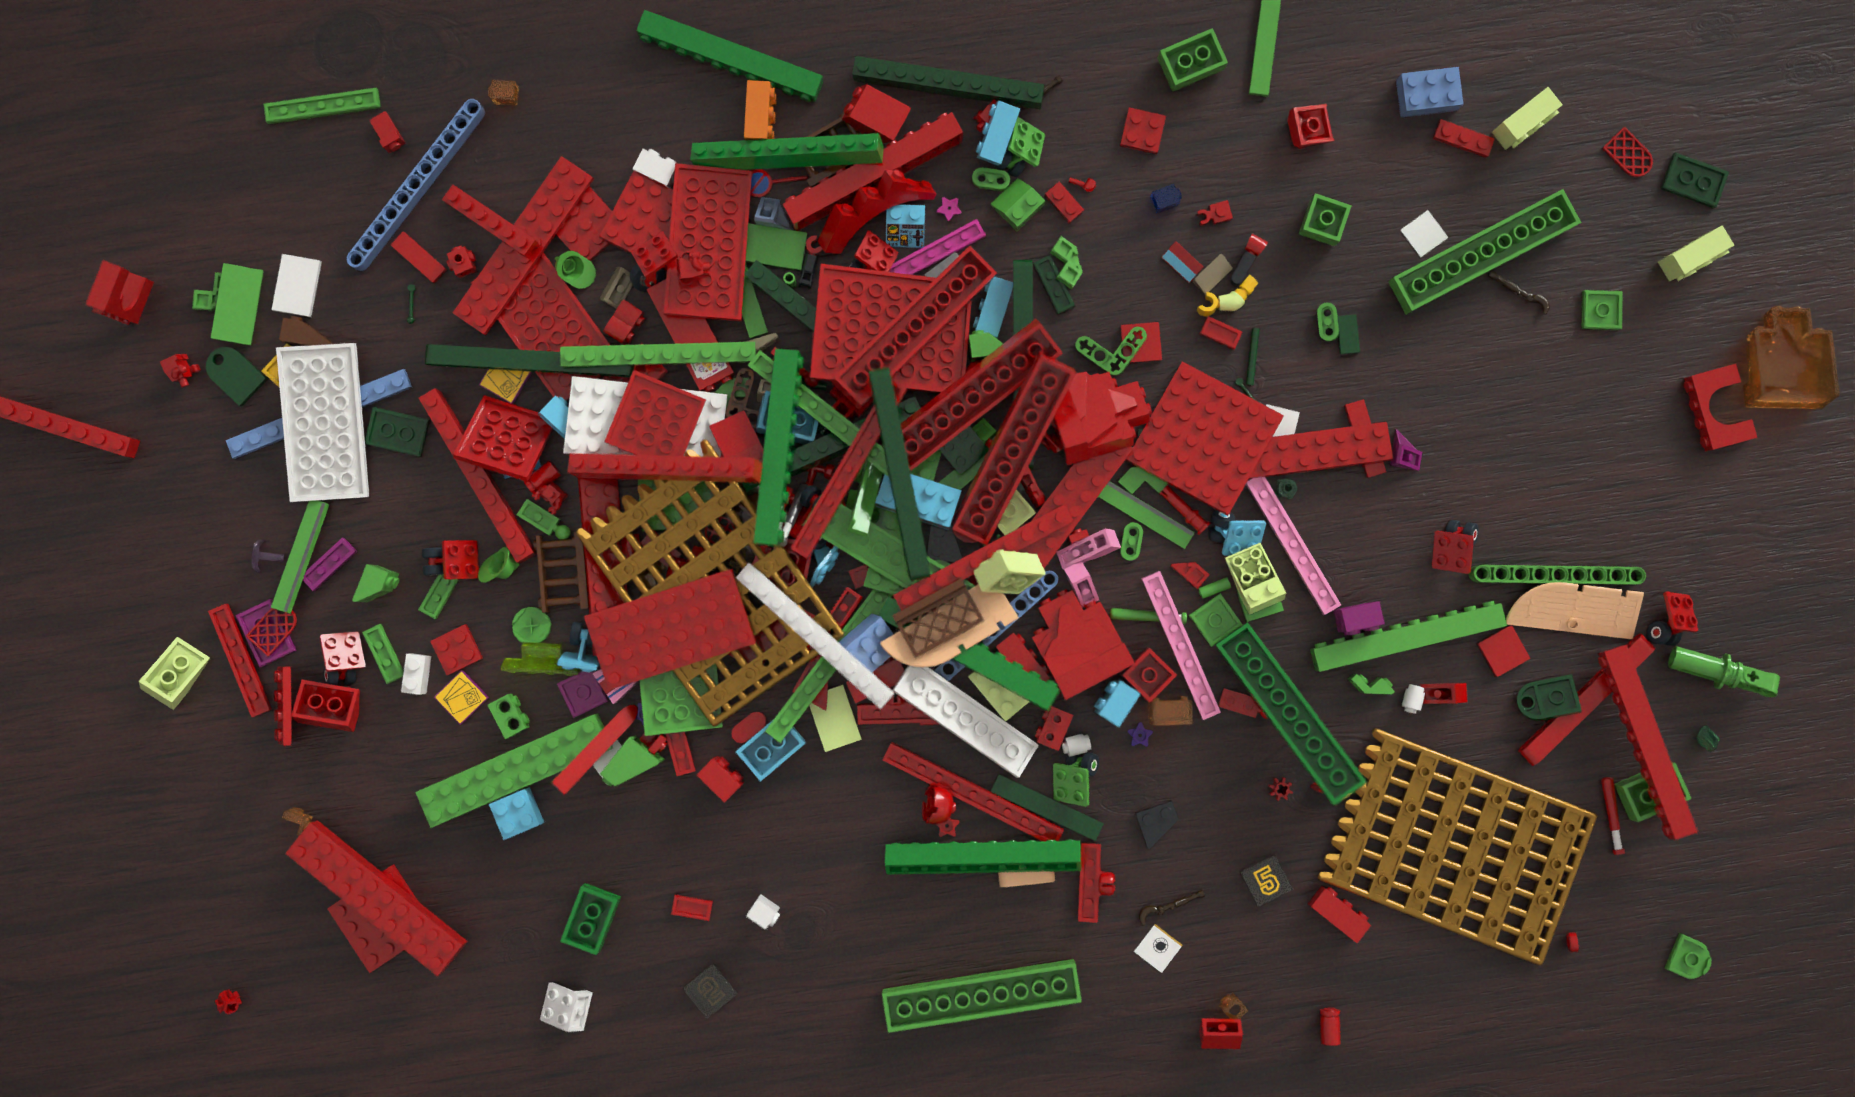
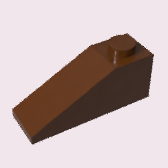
[279,316,334,346]

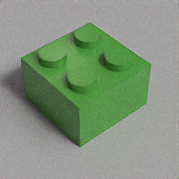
[1299,193,1352,246]

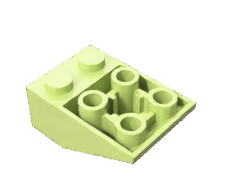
[1225,543,1286,615]

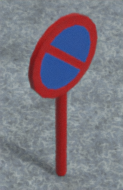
[750,169,808,198]

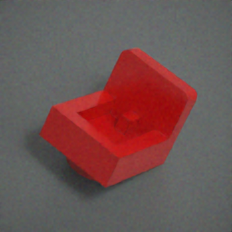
[640,732,667,755]

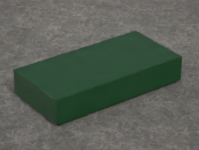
[1338,314,1360,355]

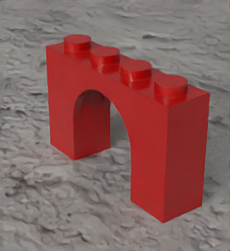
[86,261,154,325]
[1684,364,1758,452]

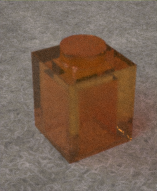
[488,80,519,105]

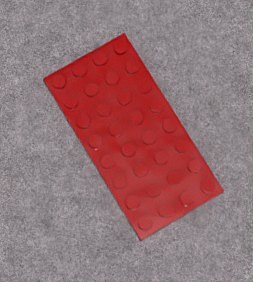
[664,163,752,321]
[471,252,610,402]
[584,569,757,690]

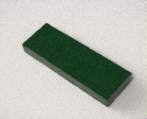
[1033,255,1075,315]

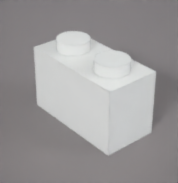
[633,149,677,188]
[401,653,432,695]
[746,895,780,929]

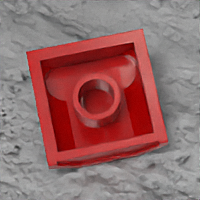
[1288,104,1334,149]

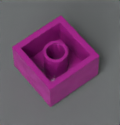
[1333,601,1385,635]

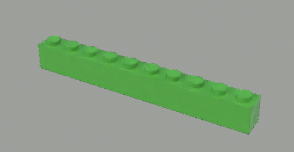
[1310,601,1507,672]

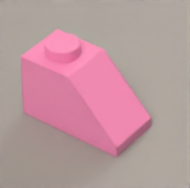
[1064,561,1099,608]

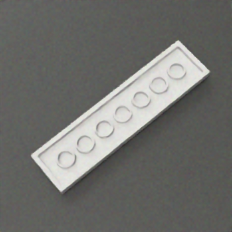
[892,665,1039,778]

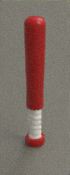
[1601,777,1625,855]

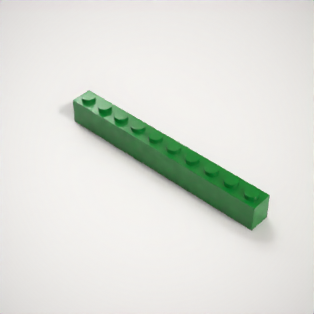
[636,10,823,102]
[690,133,884,170]
[753,349,804,547]
[878,597,1060,712]
[885,839,1081,874]

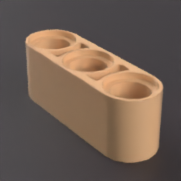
[998,872,1055,887]

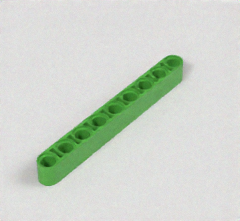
[1469,565,1646,585]

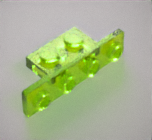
[501,642,580,676]

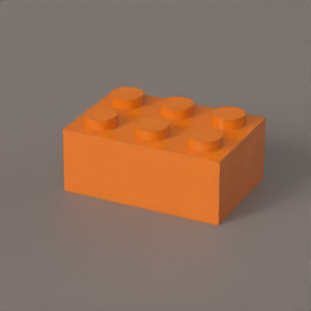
[744,80,777,140]

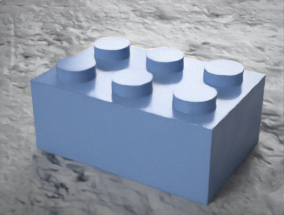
[1396,67,1463,117]
[838,613,894,672]

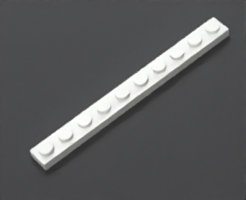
[736,563,895,709]

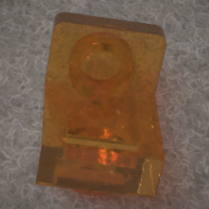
[282,807,313,836]

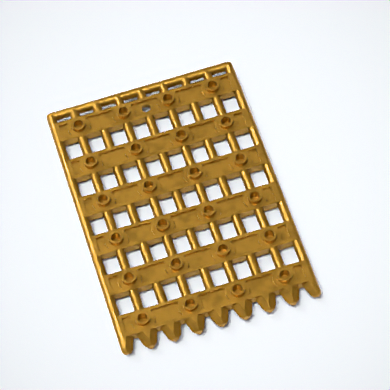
[576,439,844,726]
[1318,728,1597,966]

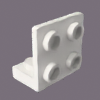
[540,982,592,1032]

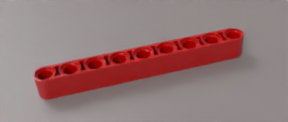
[1518,633,1655,766]

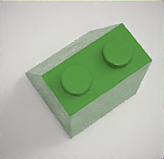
[600,735,665,786]

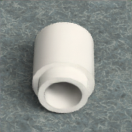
[1402,684,1425,714]
[1062,734,1091,757]

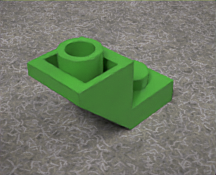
[1348,674,1395,694]

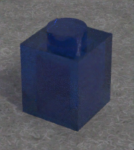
[1150,184,1182,213]

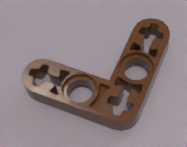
[726,368,759,429]

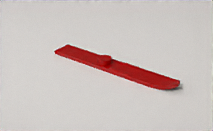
[551,705,638,795]

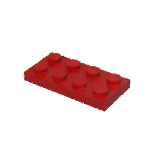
[274,667,292,745]

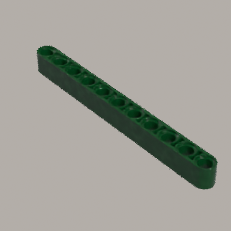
[1013,260,1034,470]
[425,344,634,377]
[868,367,930,581]

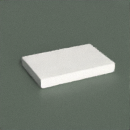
[272,254,322,317]

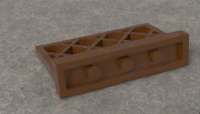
[892,578,984,658]

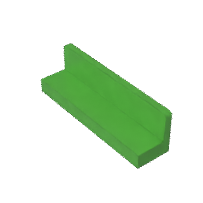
[847,461,883,537]

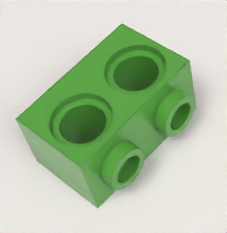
[488,693,530,739]

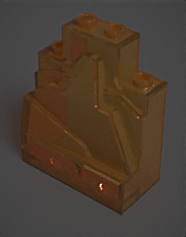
[1743,306,1840,409]

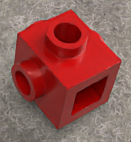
[447,246,477,278]

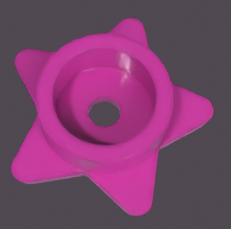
[937,197,962,221]

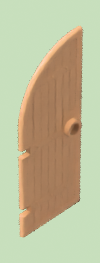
[1506,582,1644,639]
[880,584,1019,667]

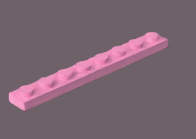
[1246,477,1341,615]
[1142,571,1221,720]

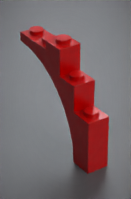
[817,170,937,254]

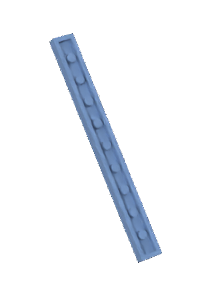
[225,369,412,459]

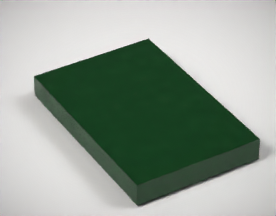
[1661,152,1729,208]
[365,407,430,457]

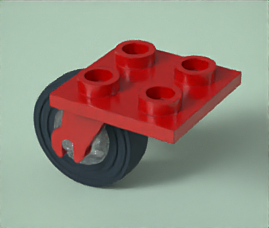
[630,231,678,292]

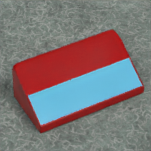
[1161,241,1203,283]

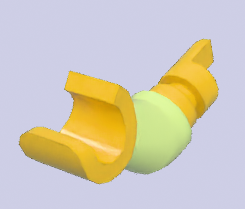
[1197,275,1258,317]

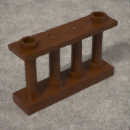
[805,112,860,187]
[533,532,589,613]

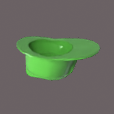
[555,251,596,289]
[478,547,519,583]

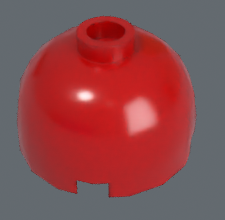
[922,785,956,824]

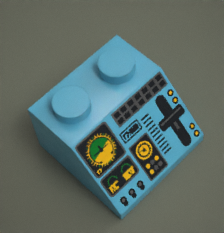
[886,205,925,248]

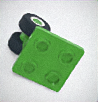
[993,117,1045,177]
[1053,752,1099,807]

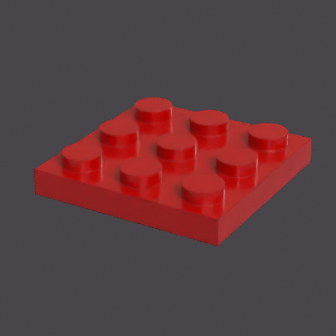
[556,186,612,261]

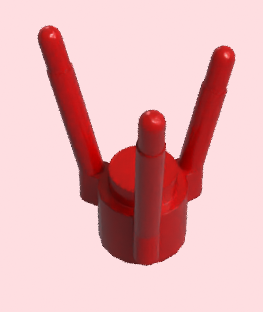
[1040,419,1063,453]

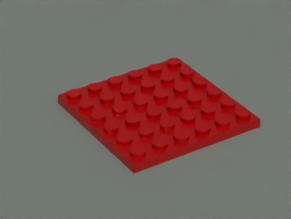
[1126,361,1284,516]

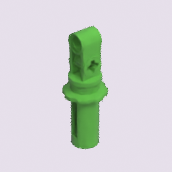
[1668,646,1780,697]

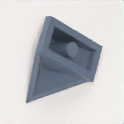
[754,197,794,231]

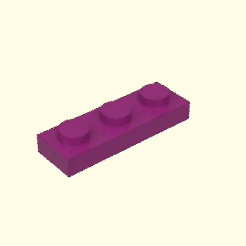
[303,538,357,591]

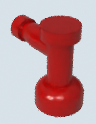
[806,464,835,486]

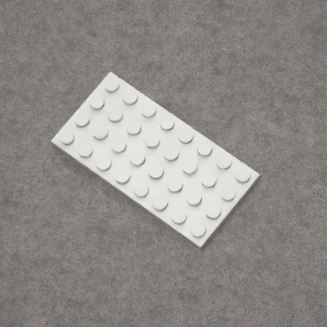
[276,343,369,502]
[563,376,727,457]

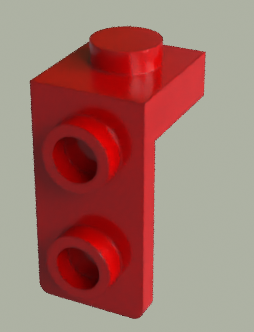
[370,111,406,153]

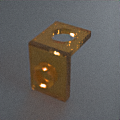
[1219,993,1248,1019]

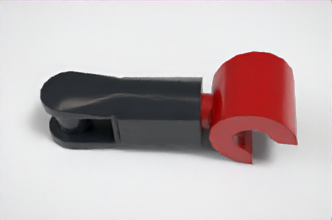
[1230,233,1268,285]
[798,236,823,290]

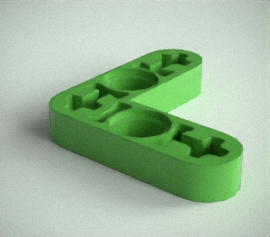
[1076,327,1147,376]

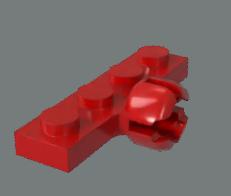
[857,687,935,724]
[1078,843,1116,923]

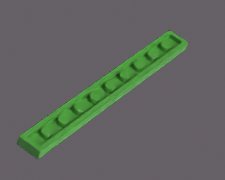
[560,342,756,367]
[748,351,889,477]
[765,590,893,743]

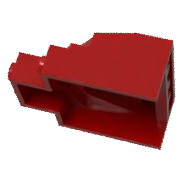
[1053,372,1152,465]
[1031,589,1135,700]

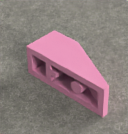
[1056,529,1121,569]

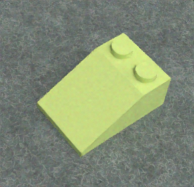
[139,637,210,710]

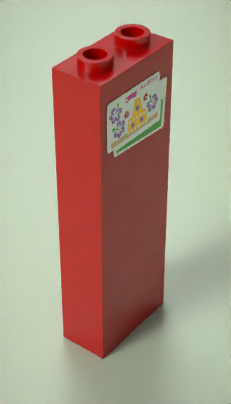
[647,279,735,392]

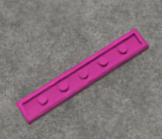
[889,219,986,275]

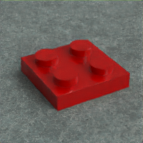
[1120,107,1166,154]
[430,624,483,676]

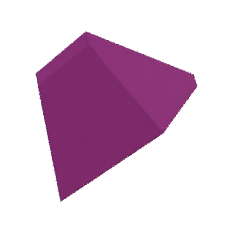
[1389,429,1422,471]

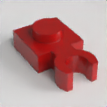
[1197,200,1233,225]

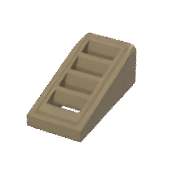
[747,333,779,354]

